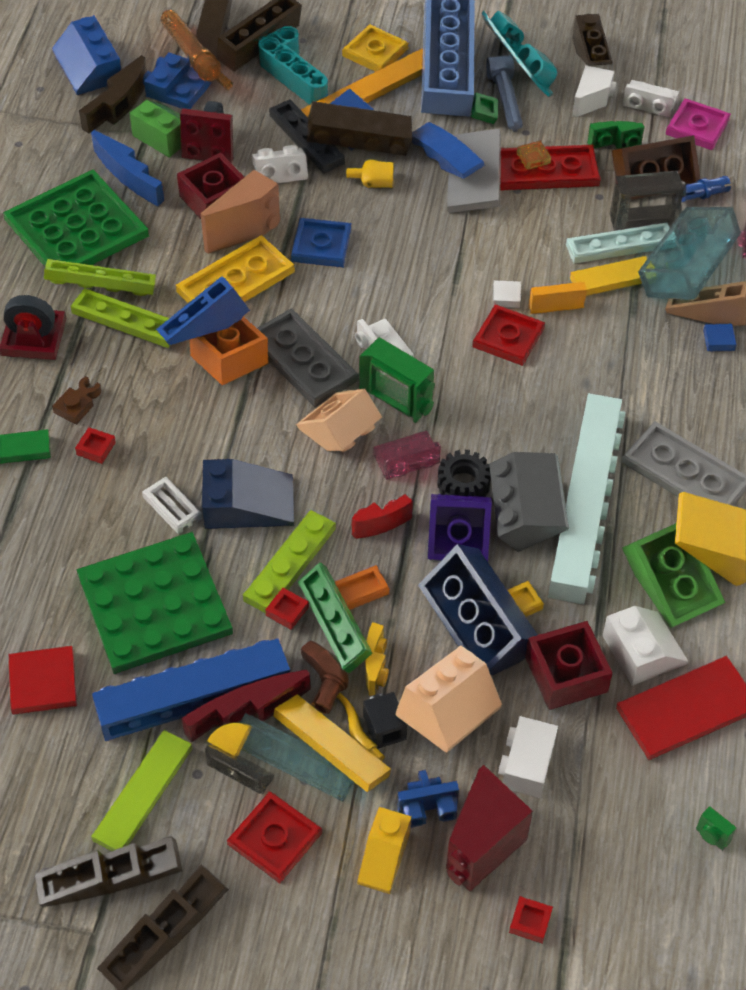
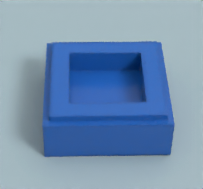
[703,324,737,351]

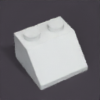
[603,606,689,686]

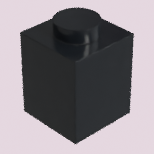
[363,692,407,749]

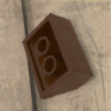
[612,135,701,200]

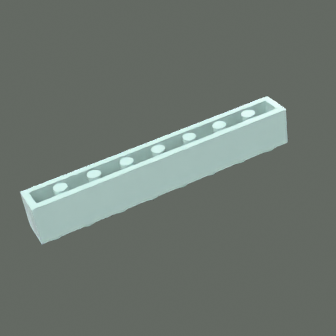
[548,393,626,605]

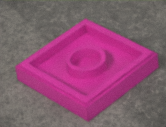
[665,98,731,150]

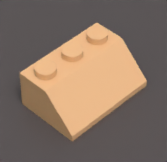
[395,645,502,753]

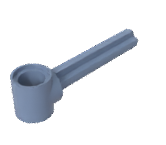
[486,55,523,132]

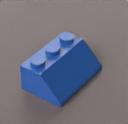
[52,15,121,95]

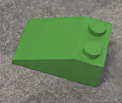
[622,523,726,628]

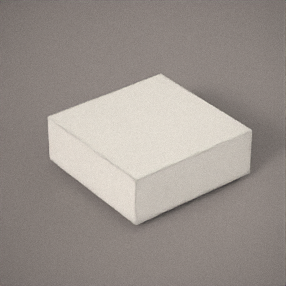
[493,280,521,308]

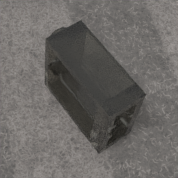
[609,171,686,231]

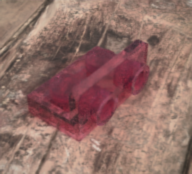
[373,430,441,480]

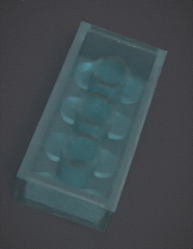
[638,207,741,300]

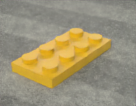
[176,235,295,303]

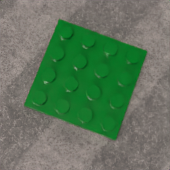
[3,169,149,266]
[76,532,233,674]

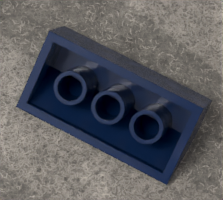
[418,544,538,676]

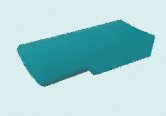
[481,10,557,97]

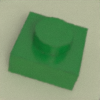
[471,92,498,124]
[696,806,737,851]

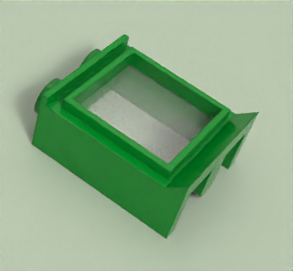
[359,337,435,423]

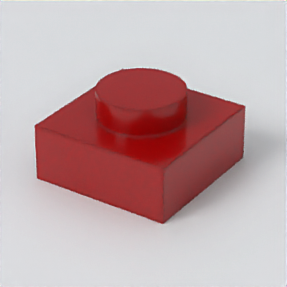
[75,427,116,464]
[265,588,309,630]
[509,896,553,944]

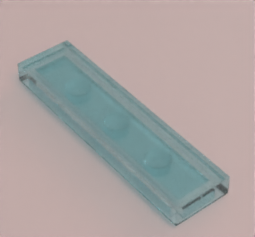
[240,713,355,802]

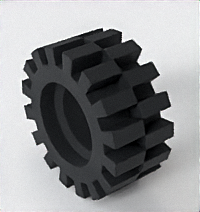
[437,450,491,497]

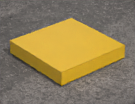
[342,24,409,72]

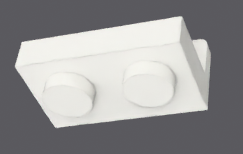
[252,145,308,183]

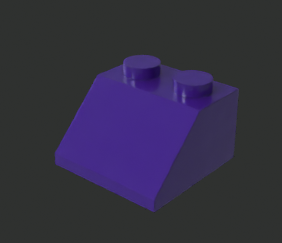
[427,494,492,561]

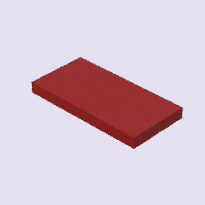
[500,145,600,191]
[616,656,746,760]

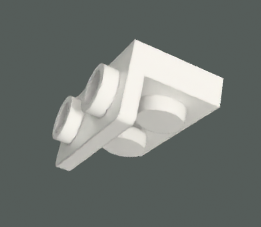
[622,80,679,118]
[355,318,414,374]

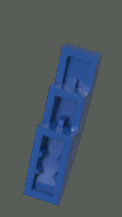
[412,122,485,179]
[91,130,164,207]

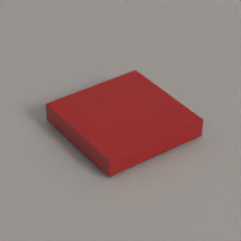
[472,304,545,366]
[8,646,77,715]
[227,791,322,883]

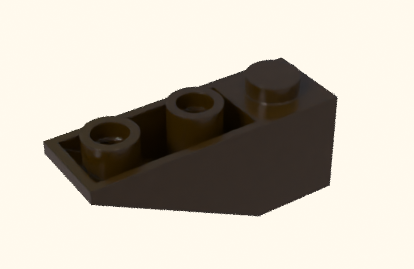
[572,14,613,66]

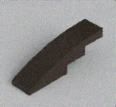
[192,0,232,63]
[35,836,182,907]
[97,864,229,990]

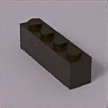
[216,0,302,72]
[307,101,412,156]

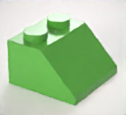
[129,100,181,157]

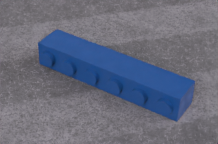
[92,638,290,741]

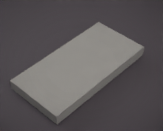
[447,128,501,213]
[622,421,746,506]

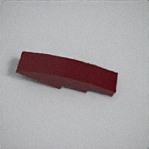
[182,669,311,742]

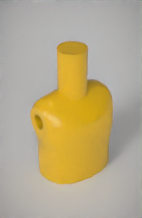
[346,159,394,188]

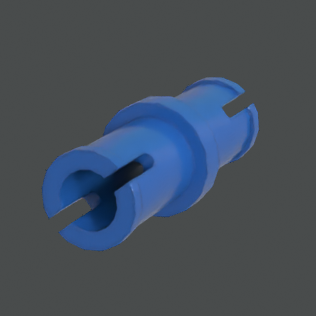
[677,176,731,202]

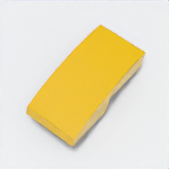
[365,622,389,696]

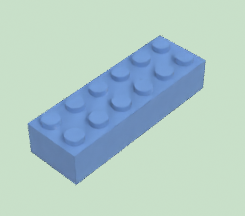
[421,0,475,117]

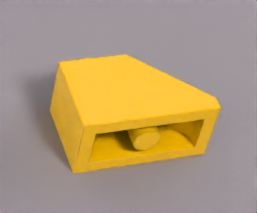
[357,807,411,894]

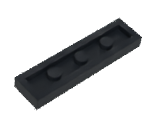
[269,99,345,174]

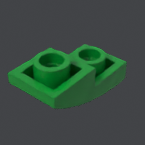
[587,121,645,149]

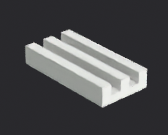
[142,476,202,535]

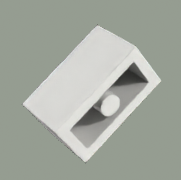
[498,716,558,798]

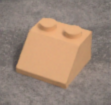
[296,389,382,452]

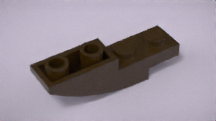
[79,55,147,134]

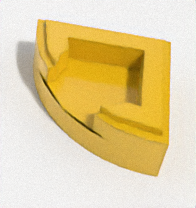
[207,723,253,756]

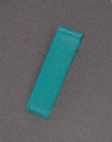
[258,26,328,105]

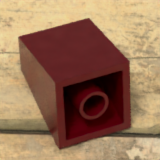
[446,765,533,892]

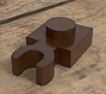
[52,376,102,425]

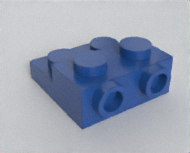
[143,52,213,109]

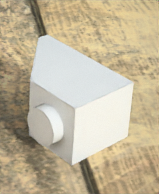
[572,65,617,117]

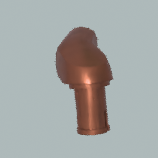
[301,641,349,714]

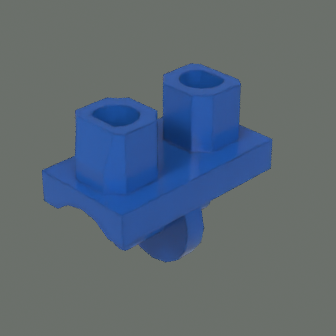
[397,770,459,828]

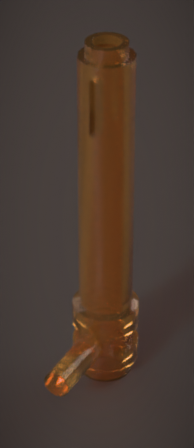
[161,10,233,90]

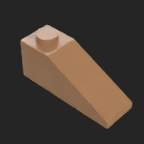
[665,281,746,326]

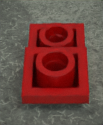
[352,494,413,539]

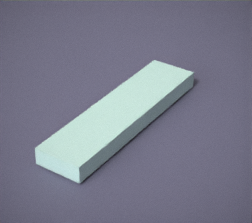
[566,223,675,264]

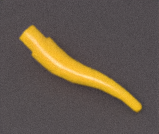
[337,692,385,761]

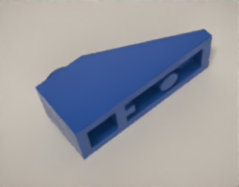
[156,276,250,345]

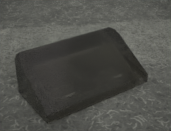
[205,745,274,794]

